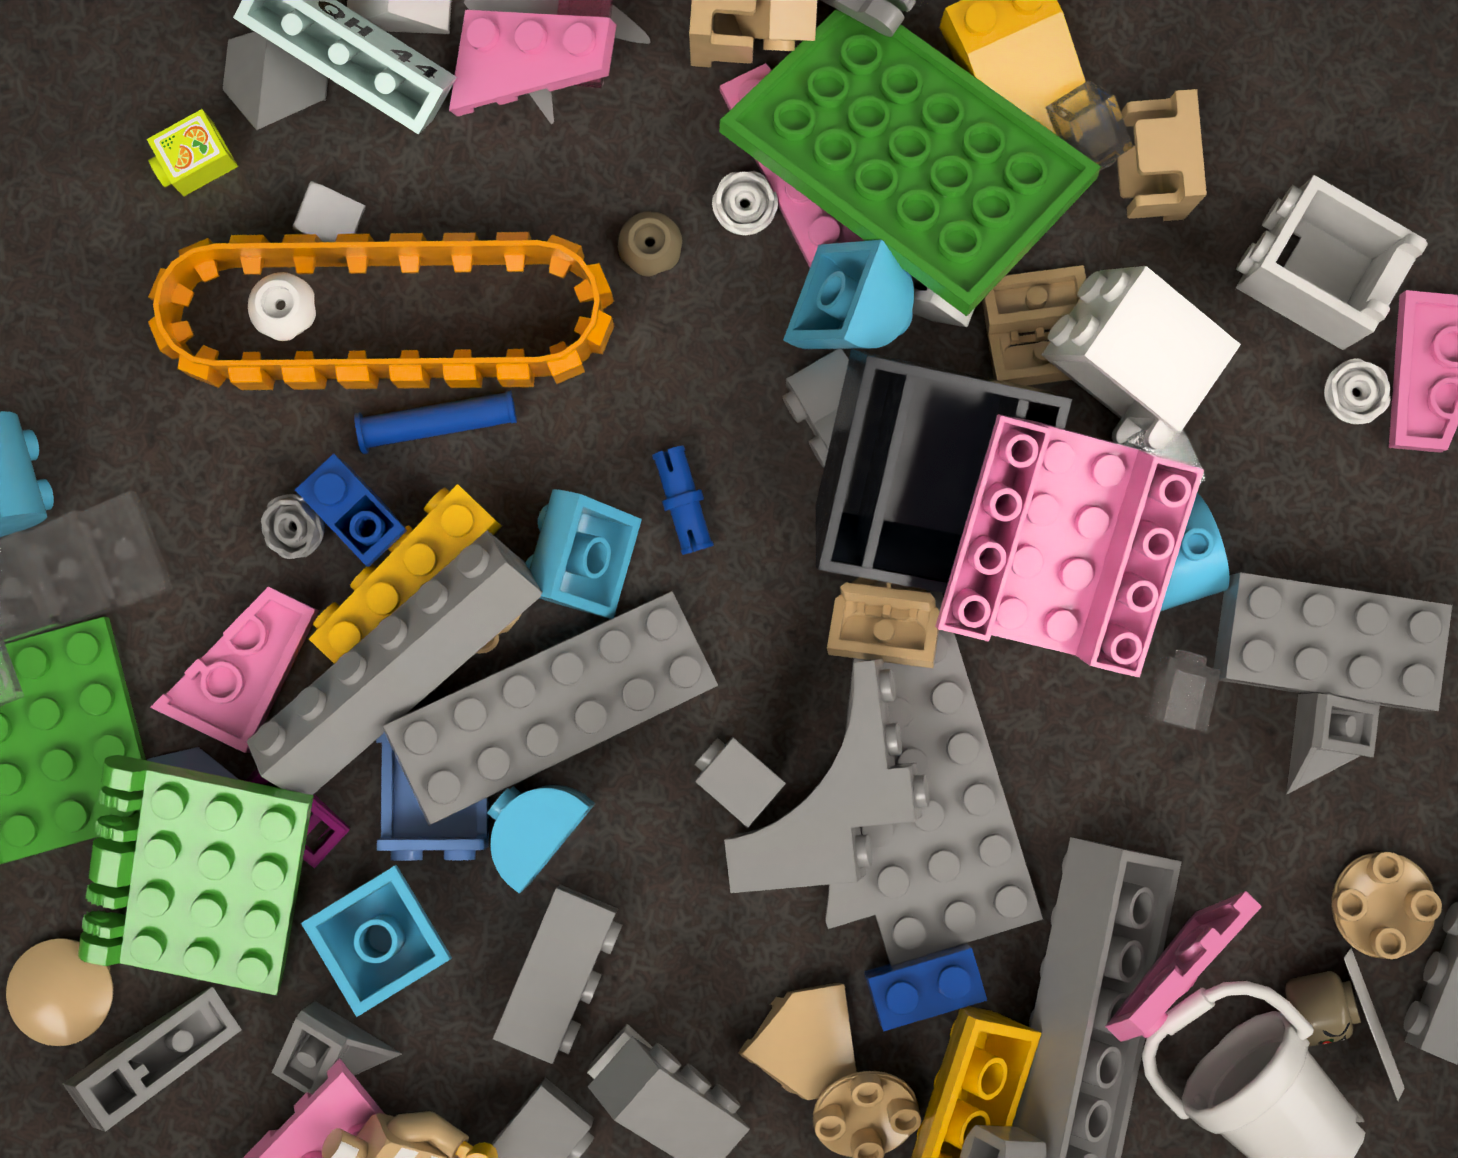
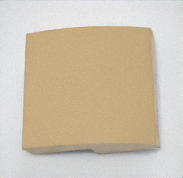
[982,265,1086,386]

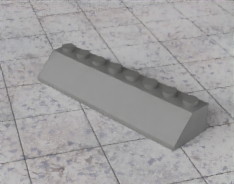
[1011,837,1182,1158]

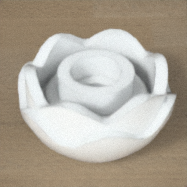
[712,171,778,235]
[248,272,316,341]
[1324,359,1391,424]

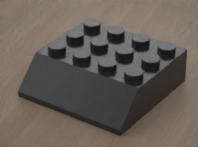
[815,349,1072,593]

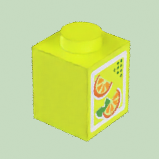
[147,109,238,196]

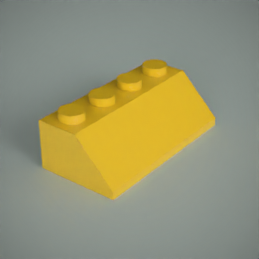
[911,1006,1042,1158]

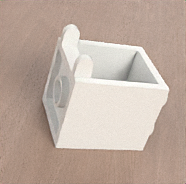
[1236,175,1428,350]
[1042,266,1241,450]

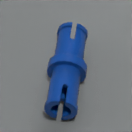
[652,445,714,555]

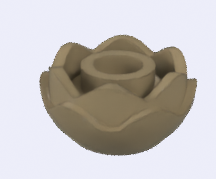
[618,211,683,277]

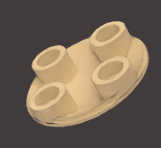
[1332,852,1442,960]
[6,938,113,1046]
[813,1071,921,1158]

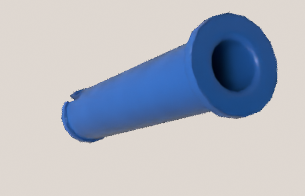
[354,390,517,454]

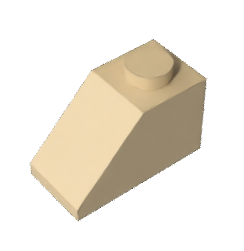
[734,0,817,51]

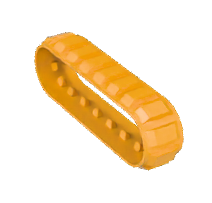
[148,232,614,390]

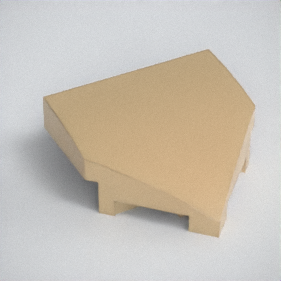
[827,577,940,668]
[738,983,857,1100]

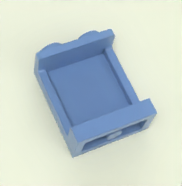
[376,732,489,861]

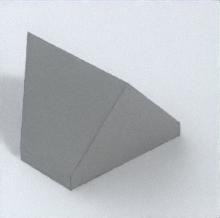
[223,31,328,130]
[1286,693,1380,795]
[272,1001,402,1094]

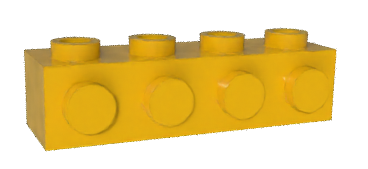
[309,484,502,664]

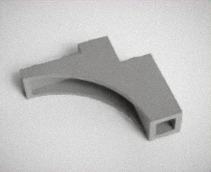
[724,658,930,893]

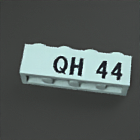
[233,0,457,134]

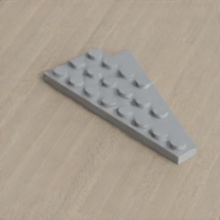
[825,589,1043,966]

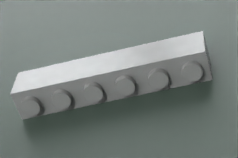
[247,530,543,795]

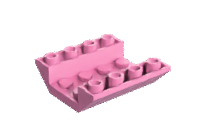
[935,414,1204,677]

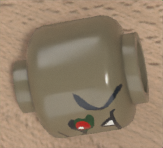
[1278,971,1361,1047]

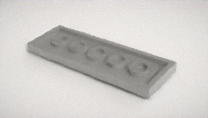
[383,591,718,826]

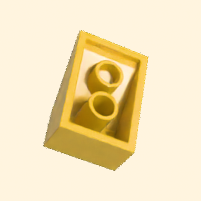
[939,0,1098,138]

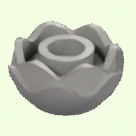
[261,494,325,559]

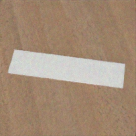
[1344,948,1405,1101]

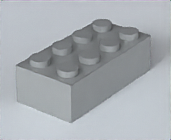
[1212,572,1452,712]

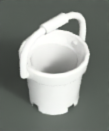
[1142,981,1365,1158]

